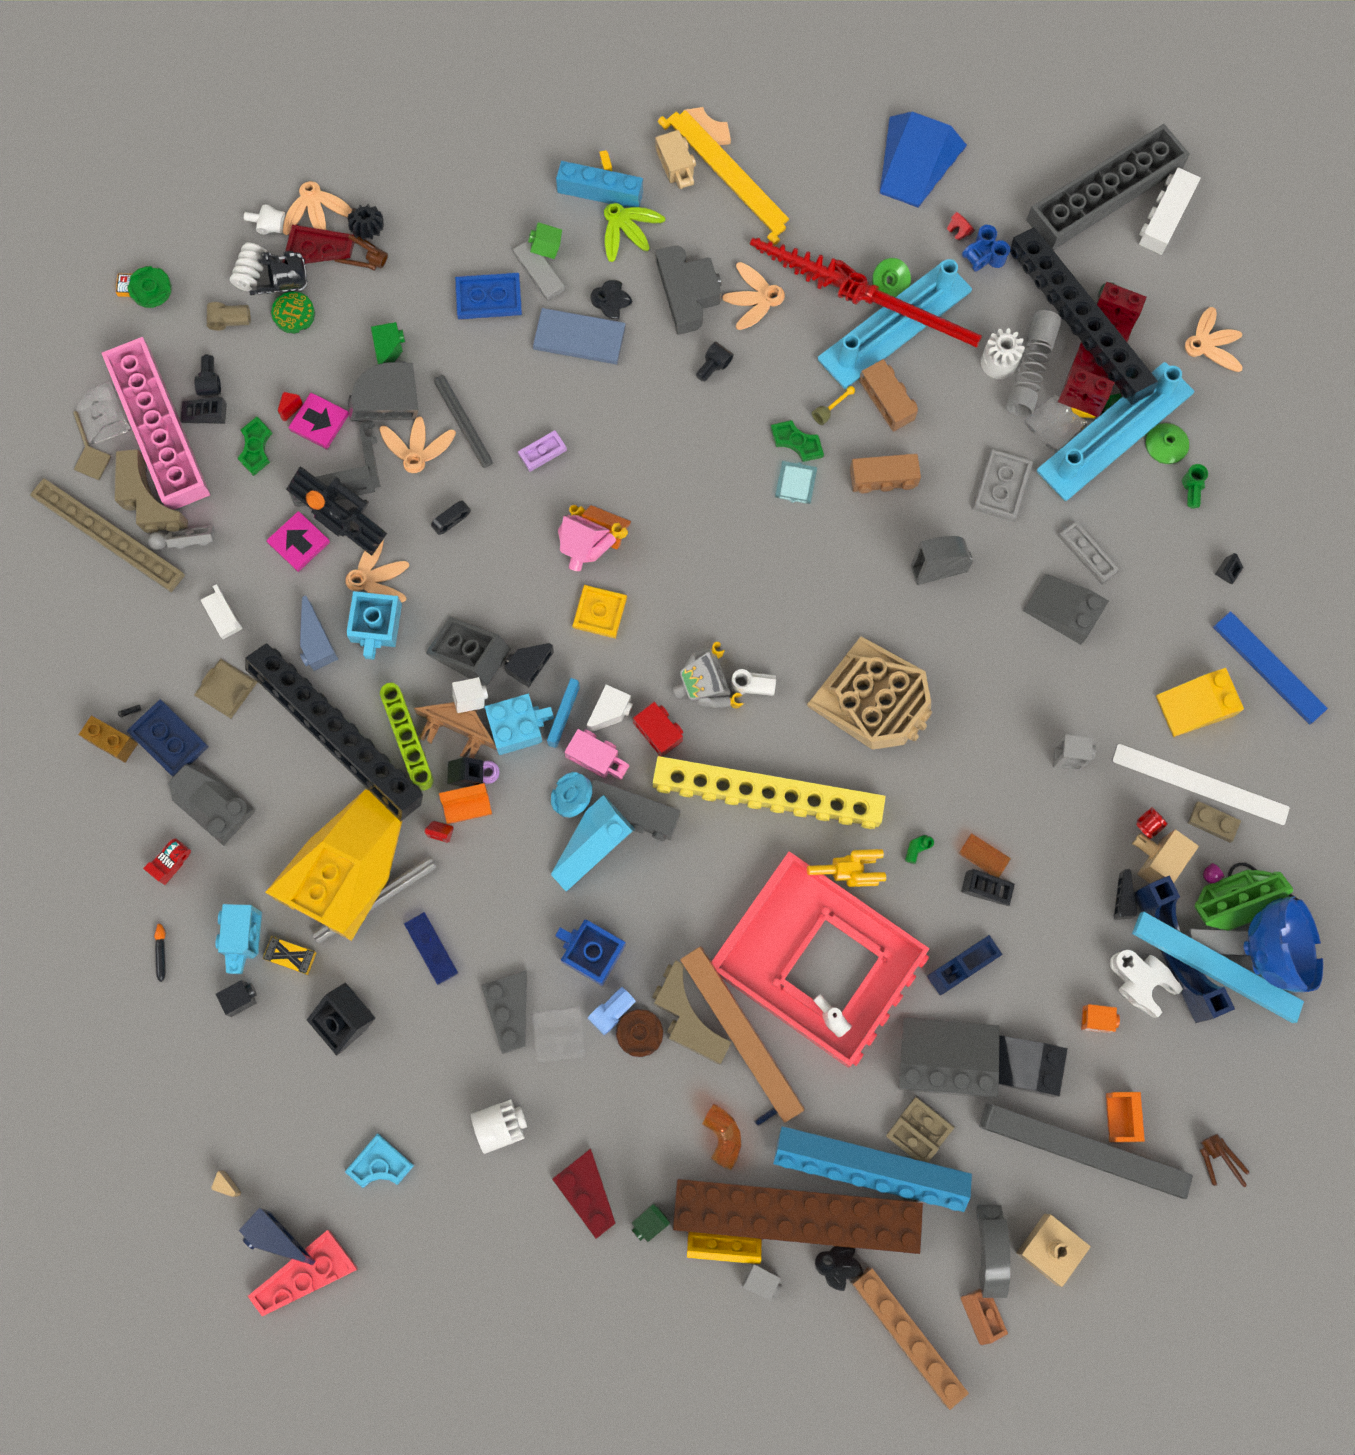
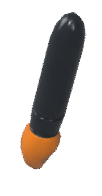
[154,924,166,982]

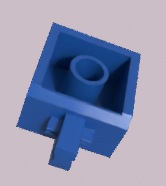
[555,919,626,986]

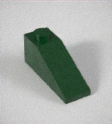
[632,1202,670,1242]

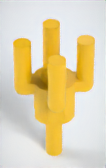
[807,849,886,887]

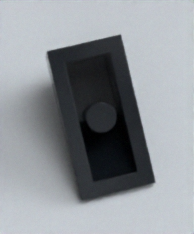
[505,643,554,688]

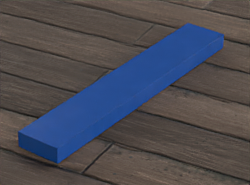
[1213,611,1328,725]

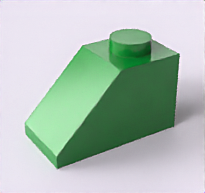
[371,322,405,364]

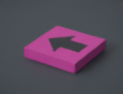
[288,393,349,449]
[266,511,330,572]

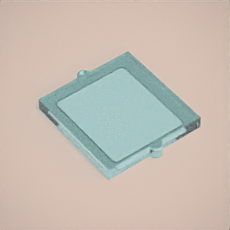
[775,461,817,504]

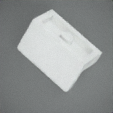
[201,584,243,639]

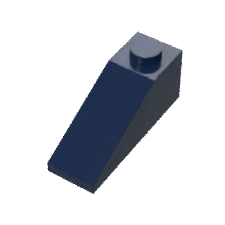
[239,1208,316,1265]

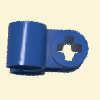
[962,225,1010,272]

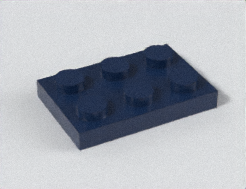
[127,699,209,777]

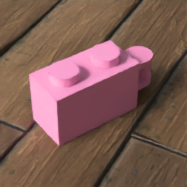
[564,729,629,780]

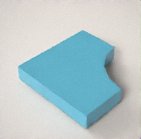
[345,1133,415,1188]

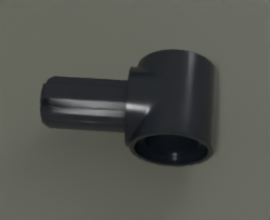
[696,341,734,382]
[194,354,221,396]

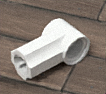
[730,669,776,696]

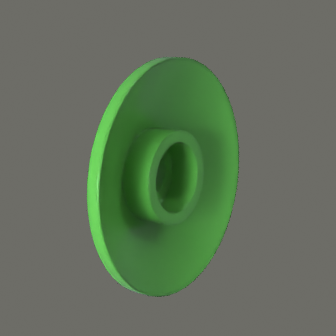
[872,258,911,297]
[1145,423,1189,464]

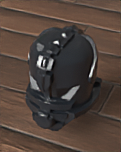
[249,251,308,295]

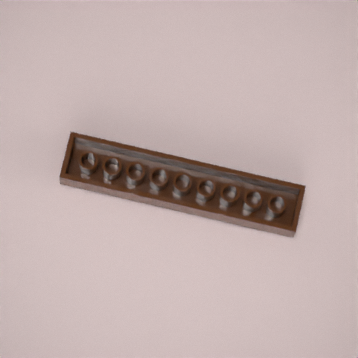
[673,1179,923,1254]

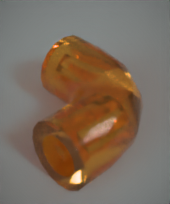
[702,1103,742,1171]

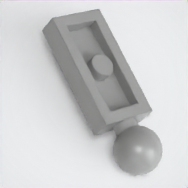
[148,525,215,550]

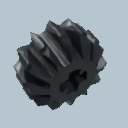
[347,204,384,241]

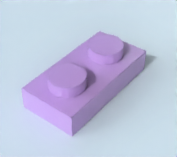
[518,430,567,472]

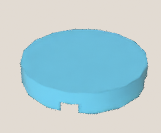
[551,772,592,818]

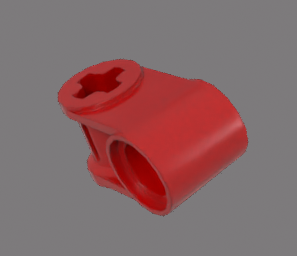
[1136,807,1168,839]

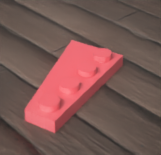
[247,1230,358,1316]

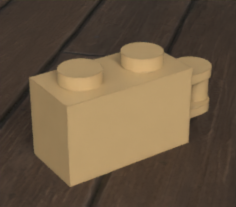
[655,130,696,189]

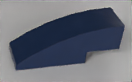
[927,935,1003,996]

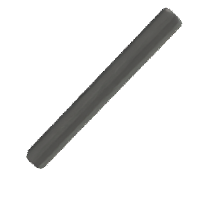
[434,375,493,468]

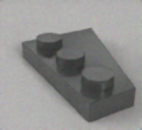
[481,970,527,1054]

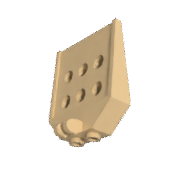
[807,637,932,750]

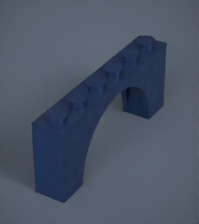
[1134,875,1235,1023]

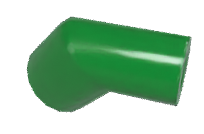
[905,835,934,864]

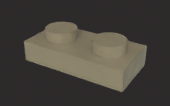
[1188,801,1241,843]

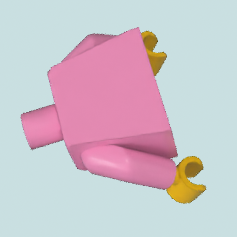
[558,505,628,571]

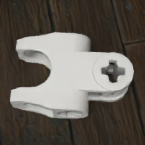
[1110,950,1183,1018]

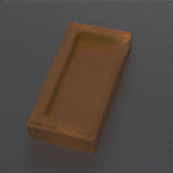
[958,833,1011,878]

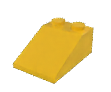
[1156,668,1244,737]

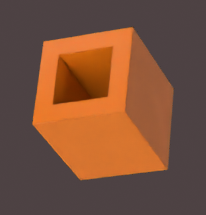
[1081,1004,1120,1033]

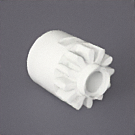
[981,328,1025,379]
[471,1099,527,1154]

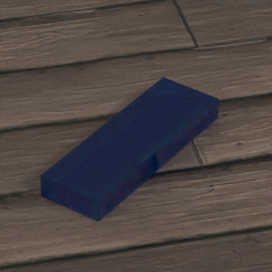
[404,912,459,985]

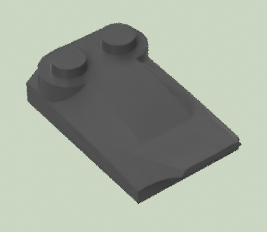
[168,764,256,846]

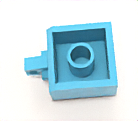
[347,591,402,660]
[485,693,554,755]
[215,904,262,974]

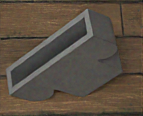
[656,246,722,335]

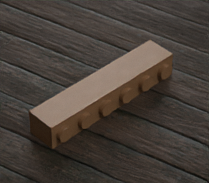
[850,1267,969,1410]

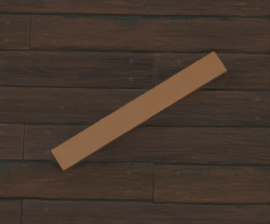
[680,946,805,1123]

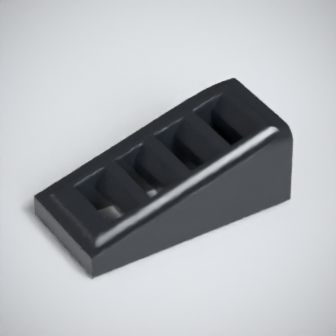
[181,397,227,424]
[961,869,1015,906]
[1114,869,1138,920]

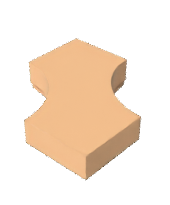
[683,107,731,146]

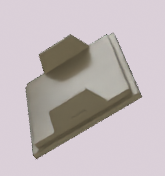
[194,658,258,719]

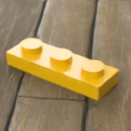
[687,1232,762,1264]

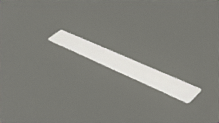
[1113,744,1290,825]

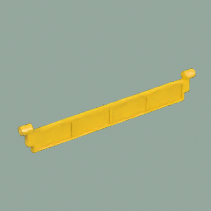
[658,110,789,245]

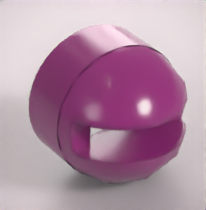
[1203,863,1224,884]

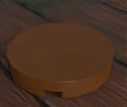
[616,1009,663,1058]

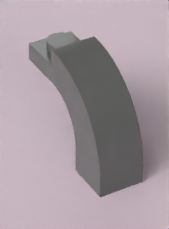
[976,1205,1011,1298]

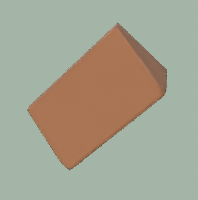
[961,1288,1008,1345]

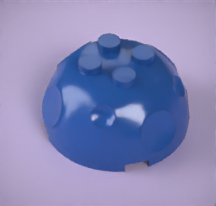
[1244,896,1323,992]

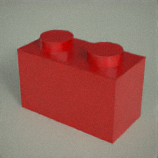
[633,702,684,757]

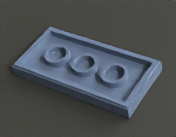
[533,308,626,365]

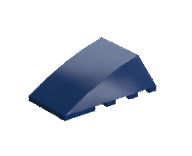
[880,112,967,208]

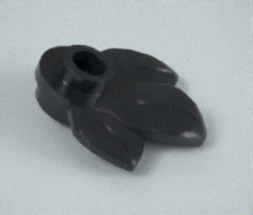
[590,280,633,319]
[815,1246,864,1291]

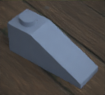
[300,596,338,671]

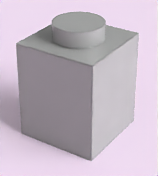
[742,1264,782,1302]

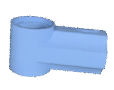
[587,987,636,1035]

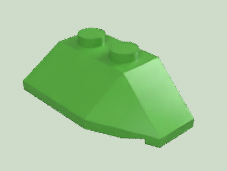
[1194,870,1293,931]

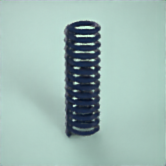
[754,1108,778,1126]

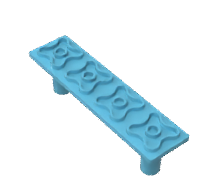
[818,259,972,389]
[1037,362,1194,501]

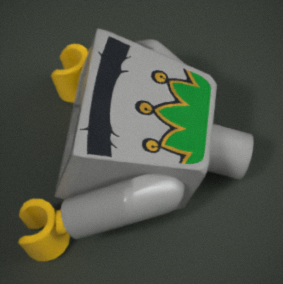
[673,642,744,709]

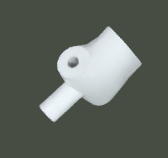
[244,205,285,235]
[813,994,852,1038]

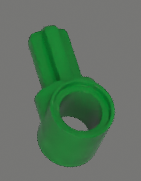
[1182,464,1208,509]

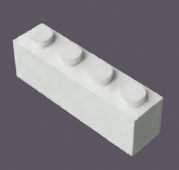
[1139,167,1201,255]

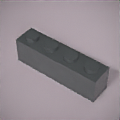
[585,779,681,841]

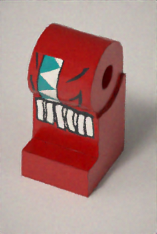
[143,838,191,885]

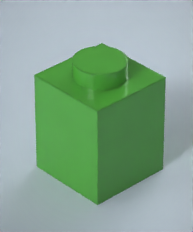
[528,222,562,259]

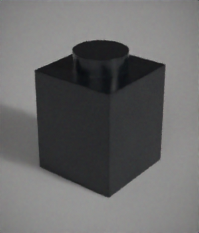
[447,757,484,787]
[216,980,257,1017]

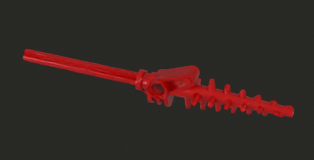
[750,238,982,348]

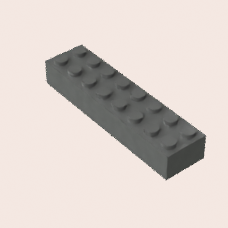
[1026,124,1190,250]

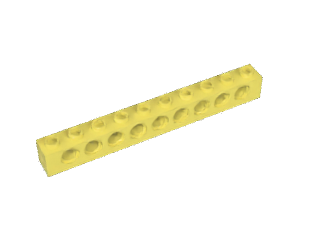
[653,756,886,829]

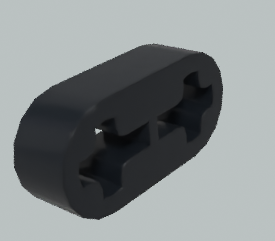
[431,500,471,535]

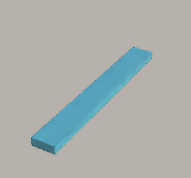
[1132,912,1304,1023]

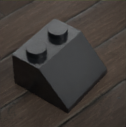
[307,982,376,1056]

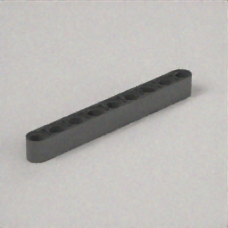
[979,1103,1193,1199]

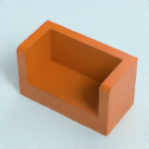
[1106,1092,1145,1142]

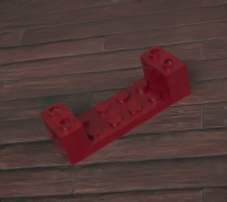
[1058,281,1147,417]

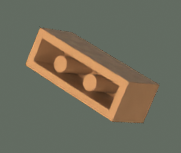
[859,359,918,432]
[850,454,921,493]

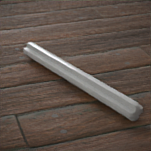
[312,857,436,943]

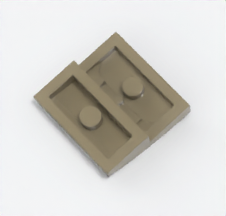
[886,1095,955,1163]

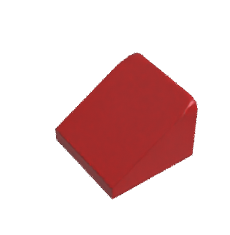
[277,392,303,421]
[424,821,454,843]

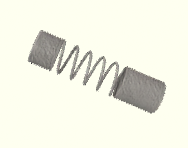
[1006,310,1062,417]

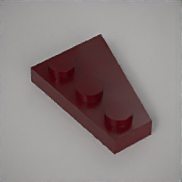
[282,224,355,264]
[552,1148,616,1239]

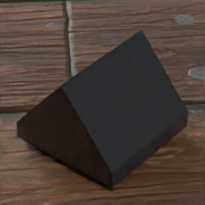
[1215,553,1244,584]

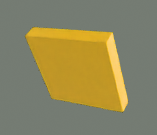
[572,585,627,639]

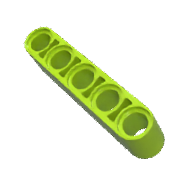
[380,683,434,791]

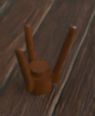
[334,235,388,271]
[1199,1134,1249,1187]

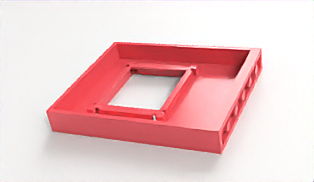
[712,851,930,1068]

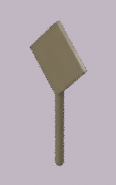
[73,411,111,480]

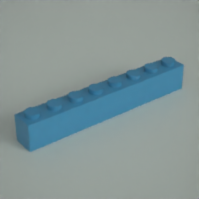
[773,1126,972,1212]

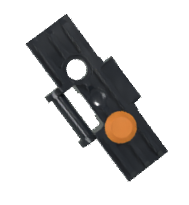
[286,466,387,556]

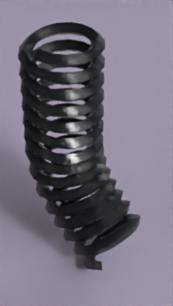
[118,704,141,717]

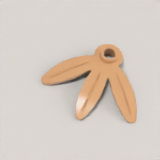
[283,181,352,235]
[722,262,785,330]
[1185,307,1242,372]
[379,416,456,473]
[345,539,409,602]

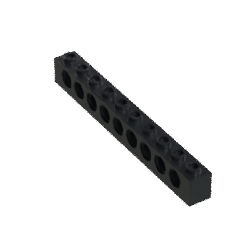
[1010,227,1158,405]
[245,643,423,822]

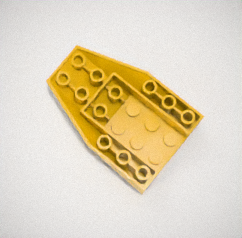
[265,789,403,941]

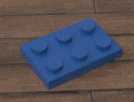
[455,273,522,320]

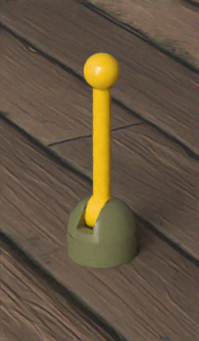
[812,386,855,425]

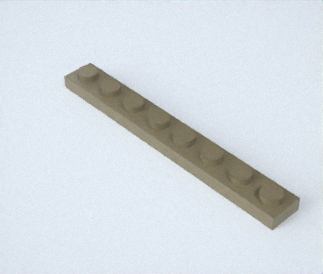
[30,478,185,593]

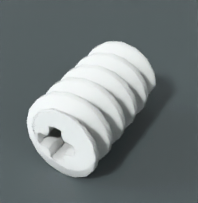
[229,242,268,292]

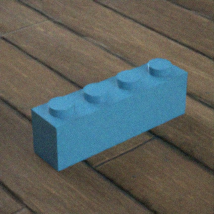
[556,161,643,208]

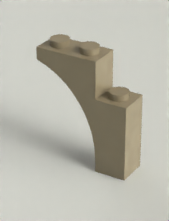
[115,449,188,534]
[652,960,731,1065]

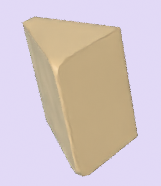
[211,1170,241,1197]

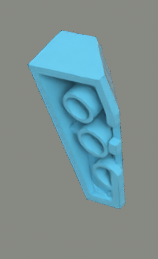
[551,795,635,892]

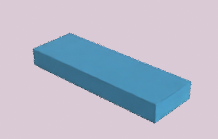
[547,678,580,748]

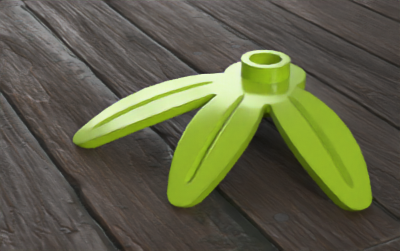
[604,203,665,262]

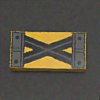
[262,936,317,975]

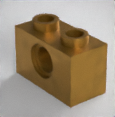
[78,715,138,763]

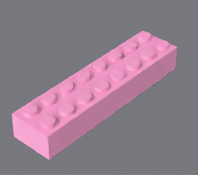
[102,337,211,510]

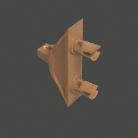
[414,702,497,759]

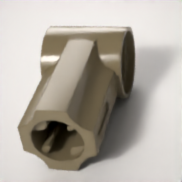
[206,302,251,331]

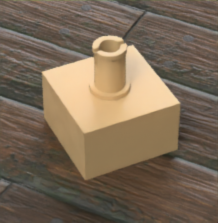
[1132,829,1199,883]
[1016,1214,1091,1287]

